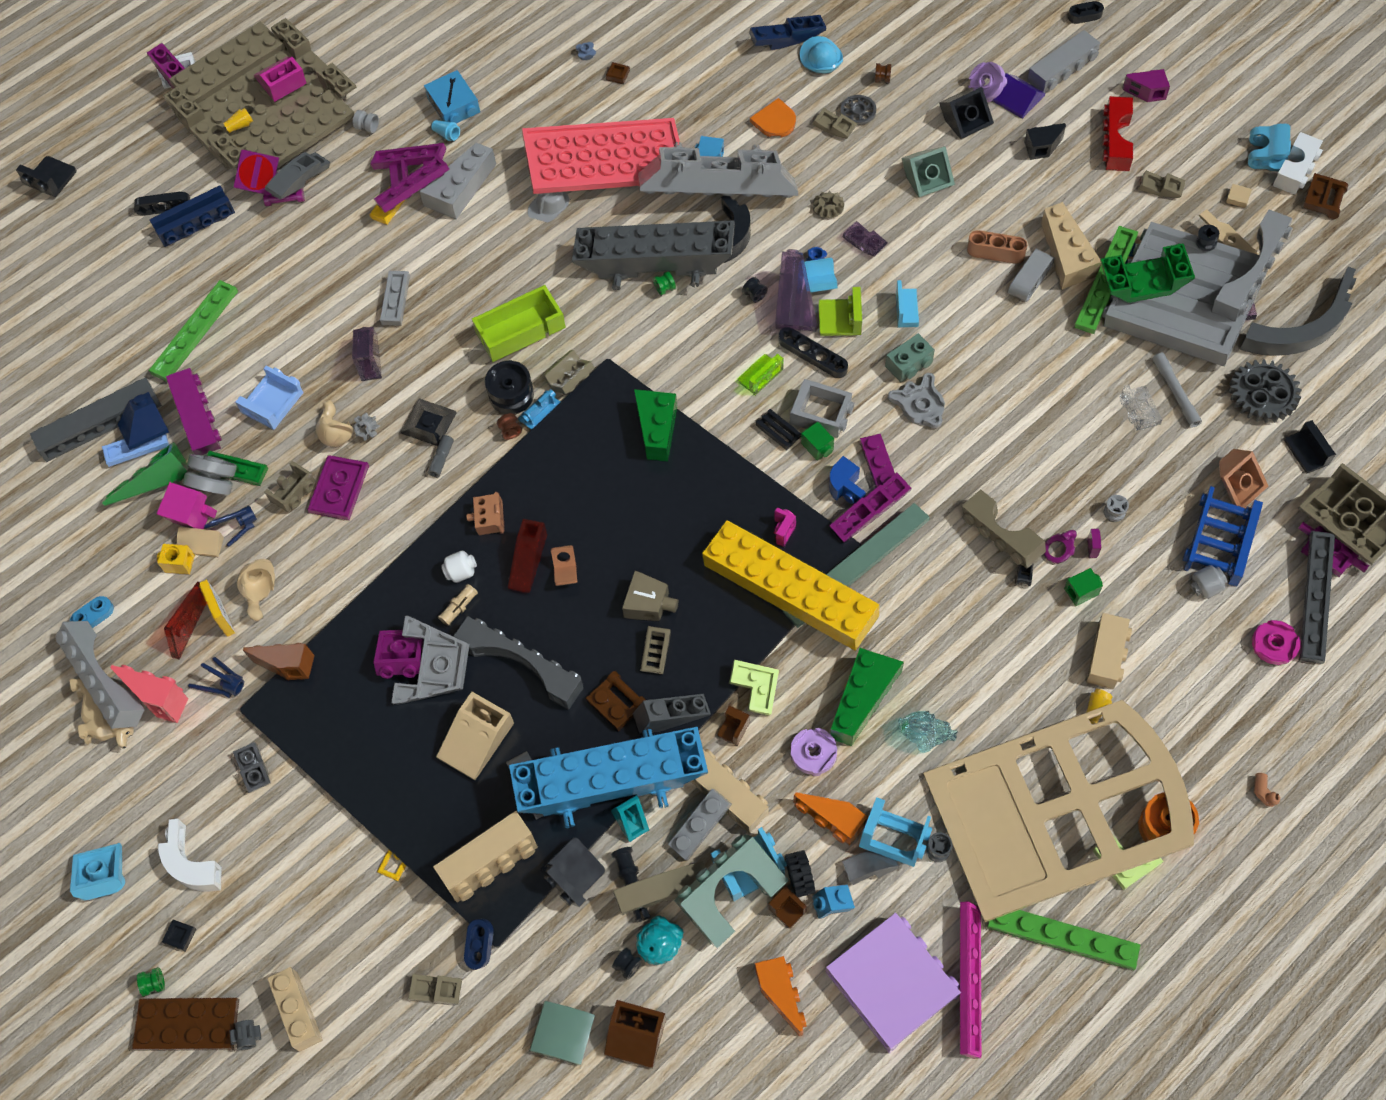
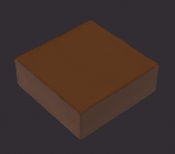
[606,62,630,84]

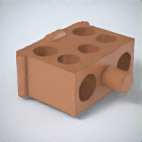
[467,492,504,535]

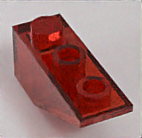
[508,519,547,593]

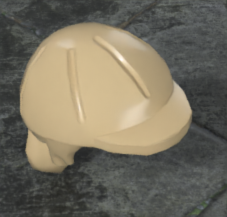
[315,400,353,447]
[237,559,275,621]

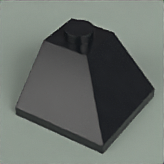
[400,398,457,446]

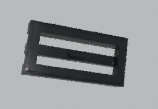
[756,409,801,450]

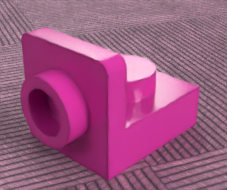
[774,508,796,547]

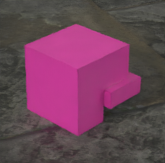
[157,482,217,529]

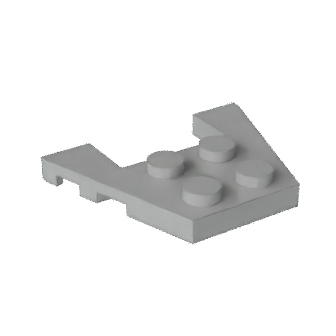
[392,616,470,705]

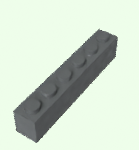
[30,377,162,462]

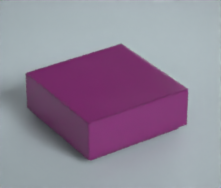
[1087,529,1102,558]

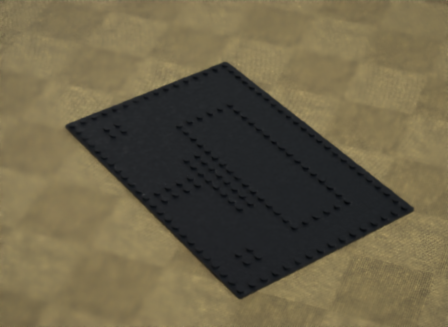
[240,359,862,948]

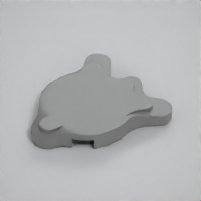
[888,373,945,428]

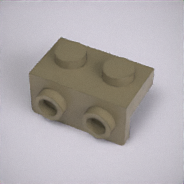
[543,350,595,394]

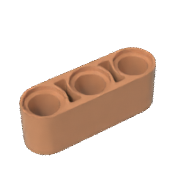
[967,230,1028,264]

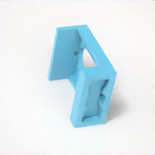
[859,797,933,867]

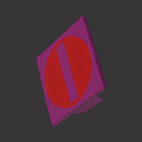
[234,149,279,196]

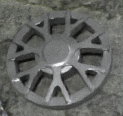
[841,95,877,125]

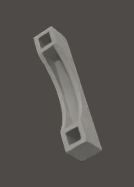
[1212,209,1293,322]
[56,621,145,729]

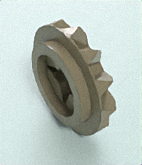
[813,190,844,218]

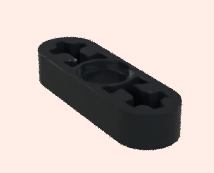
[134,191,190,216]

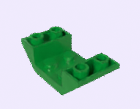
[1100,243,1195,303]

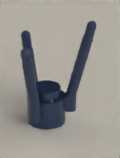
[204,505,257,547]
[188,657,245,698]

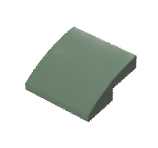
[529,1001,595,1065]

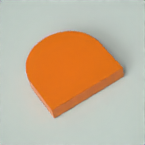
[750,98,796,137]

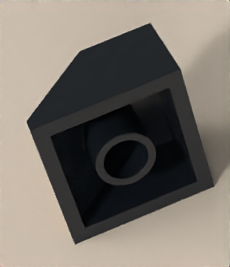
[939,87,994,139]

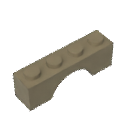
[962,489,1046,569]

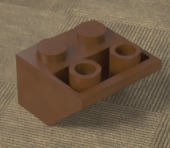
[604,1000,667,1069]

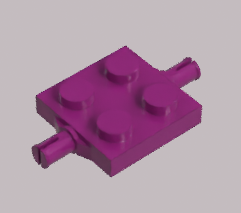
[1298,521,1370,577]

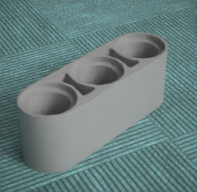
[1008,248,1055,302]

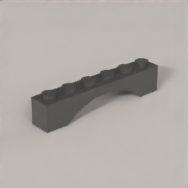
[453,616,584,710]

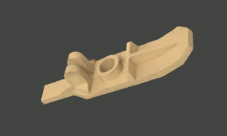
[1199,209,1259,255]

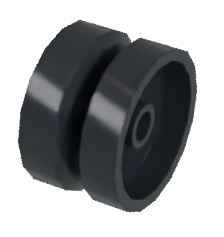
[485,360,534,414]

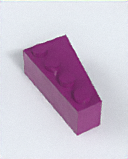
[166,368,222,455]

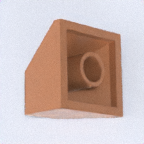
[1219,449,1268,508]

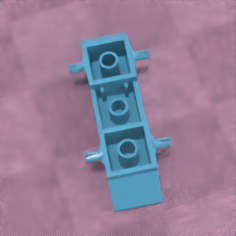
[509,727,708,828]

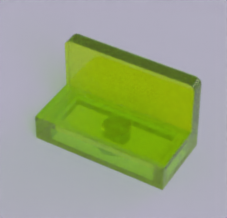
[738,354,784,396]

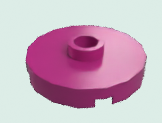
[1252,620,1300,665]

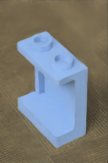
[235,366,303,430]

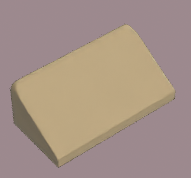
[176,527,224,557]

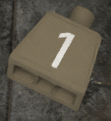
[622,571,679,621]

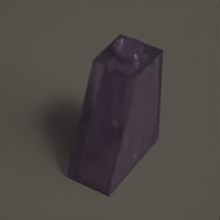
[352,326,382,381]

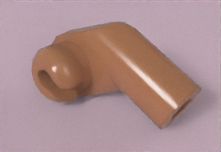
[1254,773,1280,807]

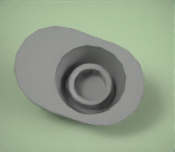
[528,192,569,223]

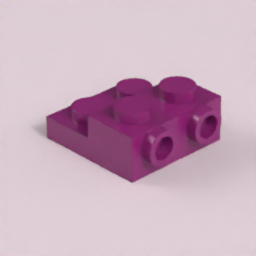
[374,630,424,679]

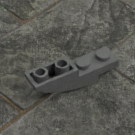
[265,152,330,200]

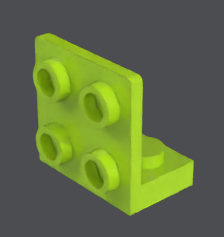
[819,287,862,336]

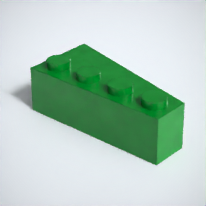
[830,648,904,746]

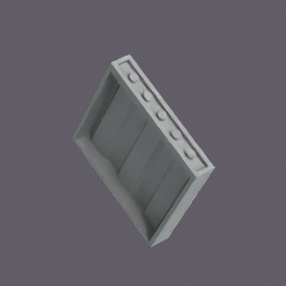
[1102,222,1268,367]

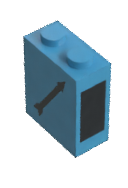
[424,70,480,124]

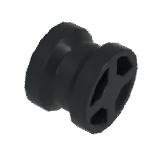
[1196,225,1220,251]
[742,277,768,303]
[612,948,643,980]

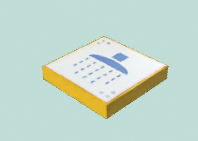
[199,579,235,637]

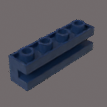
[149,185,235,247]

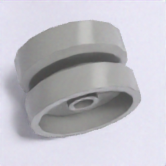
[183,454,237,495]

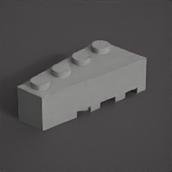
[419,142,496,220]

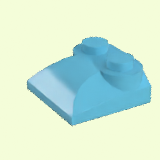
[70,843,125,900]

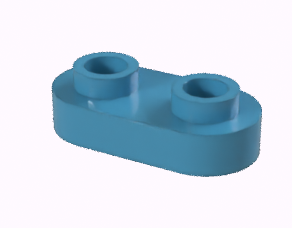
[70,596,114,628]

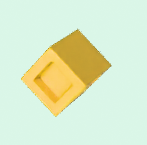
[157,544,195,575]

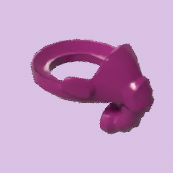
[1044,530,1077,564]

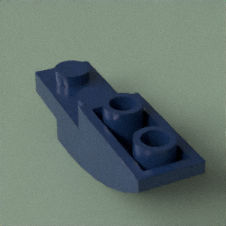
[749,15,827,50]

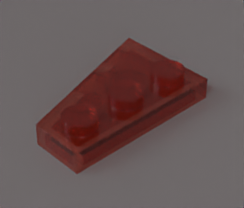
[164,581,207,660]

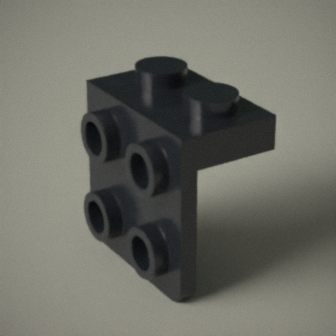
[16,156,77,197]
[540,838,605,907]

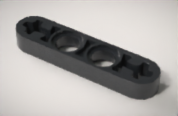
[779,327,848,378]

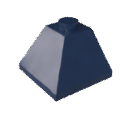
[118,392,169,450]

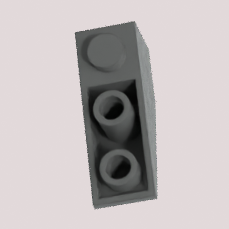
[633,694,711,734]

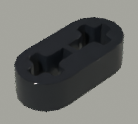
[1068,1,1104,24]

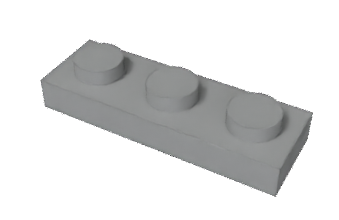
[380,271,410,326]
[668,789,732,860]

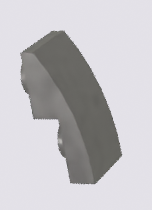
[233,742,271,793]
[843,851,900,885]

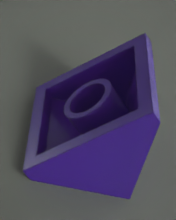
[992,73,1045,119]

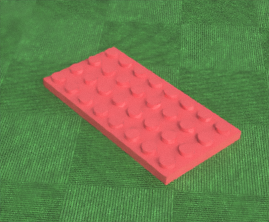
[522,118,680,194]

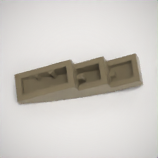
[613,861,706,915]

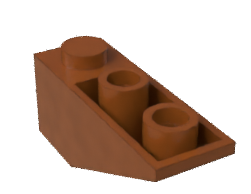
[243,643,314,680]

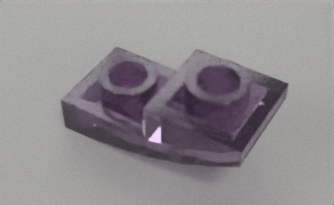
[842,221,888,257]

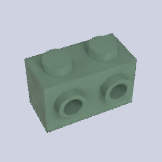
[885,333,935,382]

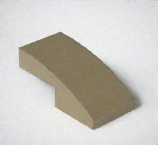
[812,108,857,139]
[1138,170,1186,198]
[408,974,462,1005]

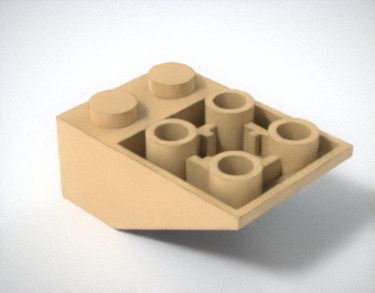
[437,692,514,780]

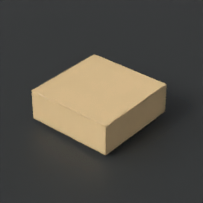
[1226,184,1252,208]

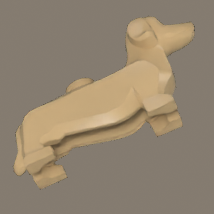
[69,678,134,749]

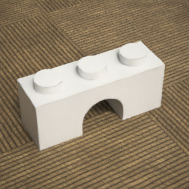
[1273,132,1323,195]

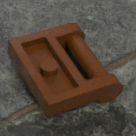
[1302,173,1349,219]
[586,671,646,731]

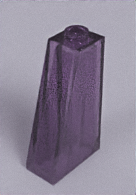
[775,249,817,332]

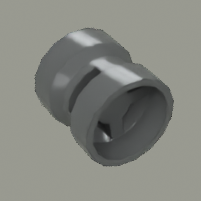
[926,832,952,862]

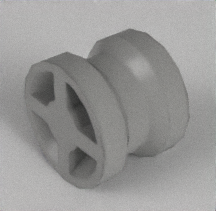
[1104,495,1129,522]

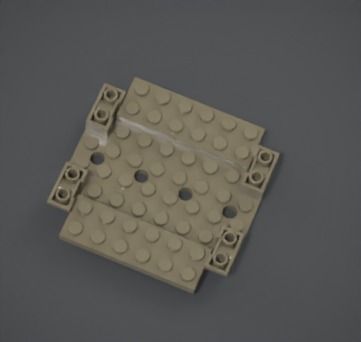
[163,18,357,169]

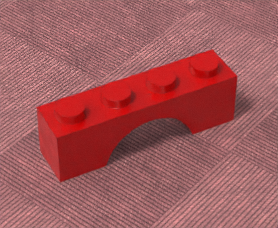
[1102,96,1133,171]

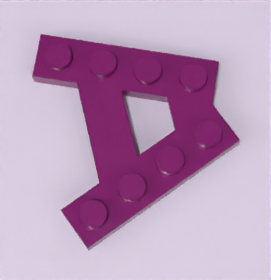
[370,143,450,213]

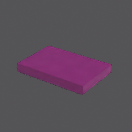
[307,455,369,521]

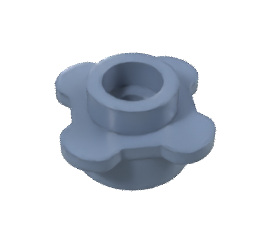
[576,42,596,60]

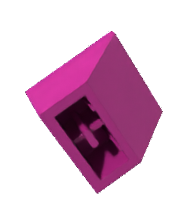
[254,57,307,102]

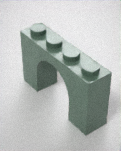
[674,834,789,948]

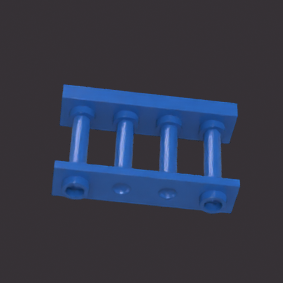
[1182,486,1263,587]

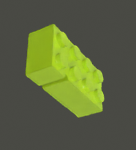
[472,285,566,362]

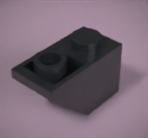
[1024,123,1066,160]

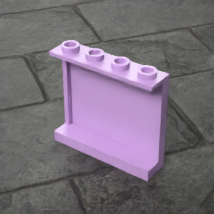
[826,913,961,1053]

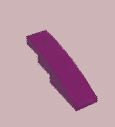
[830,472,912,542]

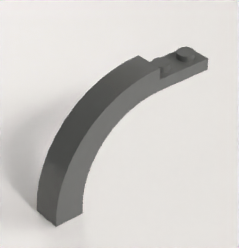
[1240,267,1357,356]

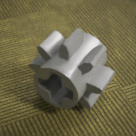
[352,413,380,440]

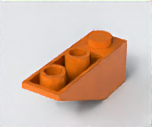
[793,792,868,845]
[755,956,807,1036]

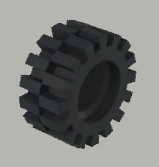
[785,850,816,897]

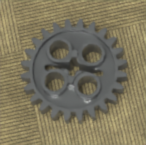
[1229,359,1302,423]

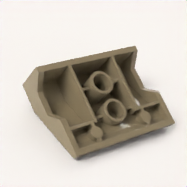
[1298,463,1386,566]

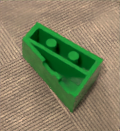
[634,389,677,461]

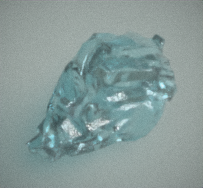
[898,711,958,753]

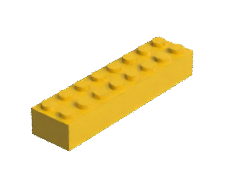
[702,520,880,651]

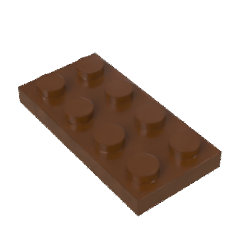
[132,998,239,1051]

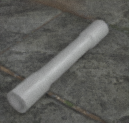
[1152,352,1202,428]

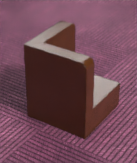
[718,705,750,746]
[769,886,807,929]

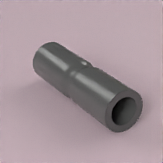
[428,435,454,478]

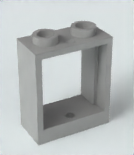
[790,379,855,438]

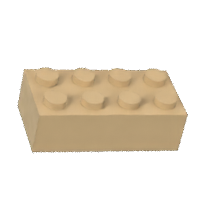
[433,811,538,903]

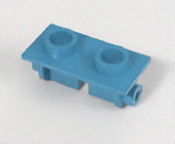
[518,389,560,430]

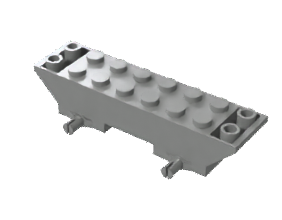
[638,142,798,198]

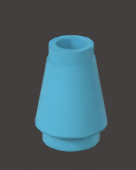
[431,120,460,141]

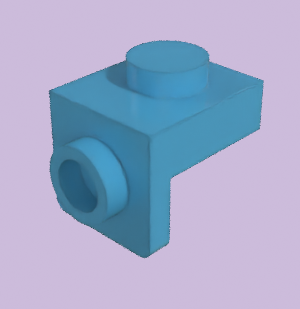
[812,885,855,919]

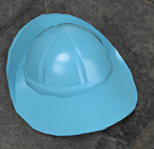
[800,36,843,74]

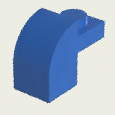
[829,456,866,504]

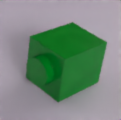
[801,422,834,461]
[1064,568,1103,606]

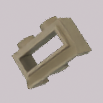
[264,461,316,513]

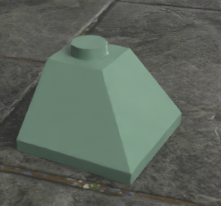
[901,146,955,197]

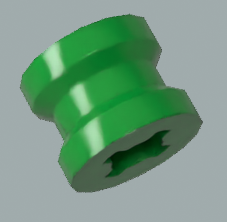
[653,271,676,296]
[137,967,165,997]

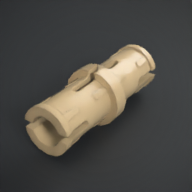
[438,584,478,626]

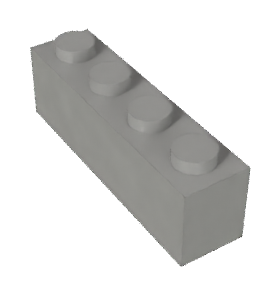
[1027,30,1100,93]

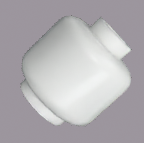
[442,551,477,583]

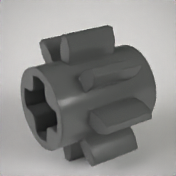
[229,1020,261,1050]

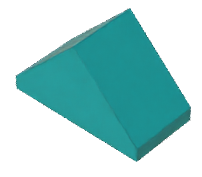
[611,795,649,842]

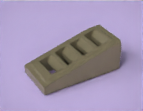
[640,626,671,675]

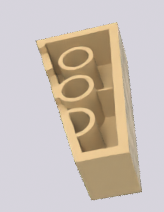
[1041,202,1101,290]

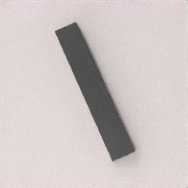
[1299,531,1335,664]

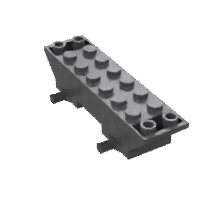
[572,220,735,291]

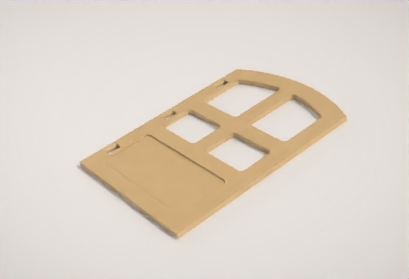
[923,700,1194,922]

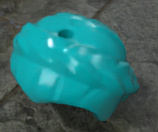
[636,915,684,965]

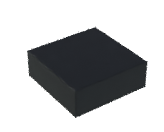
[162,920,196,952]

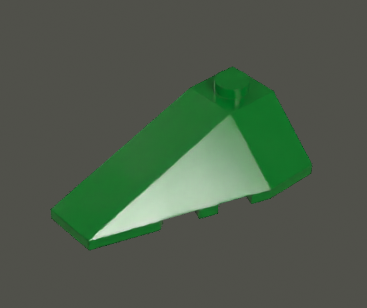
[102,442,189,506]

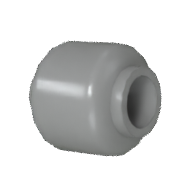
[1191,565,1228,599]

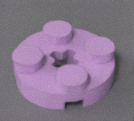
[968,62,1007,102]
[791,728,837,776]

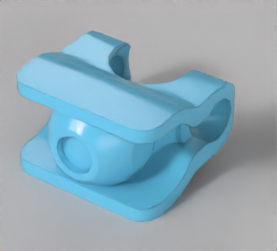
[1248,124,1291,172]

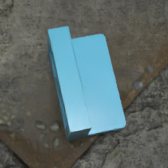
[793,258,838,294]
[896,280,919,328]

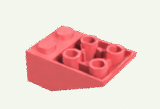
[110,665,188,723]

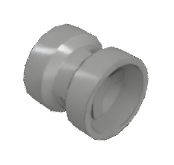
[353,110,379,133]

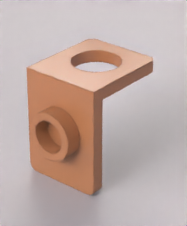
[551,545,577,586]

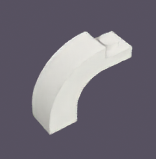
[158,819,222,892]

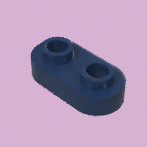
[464,919,494,970]

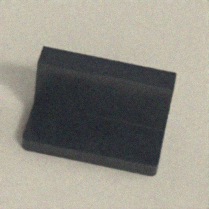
[1284,420,1336,473]

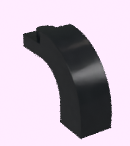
[721,195,751,263]

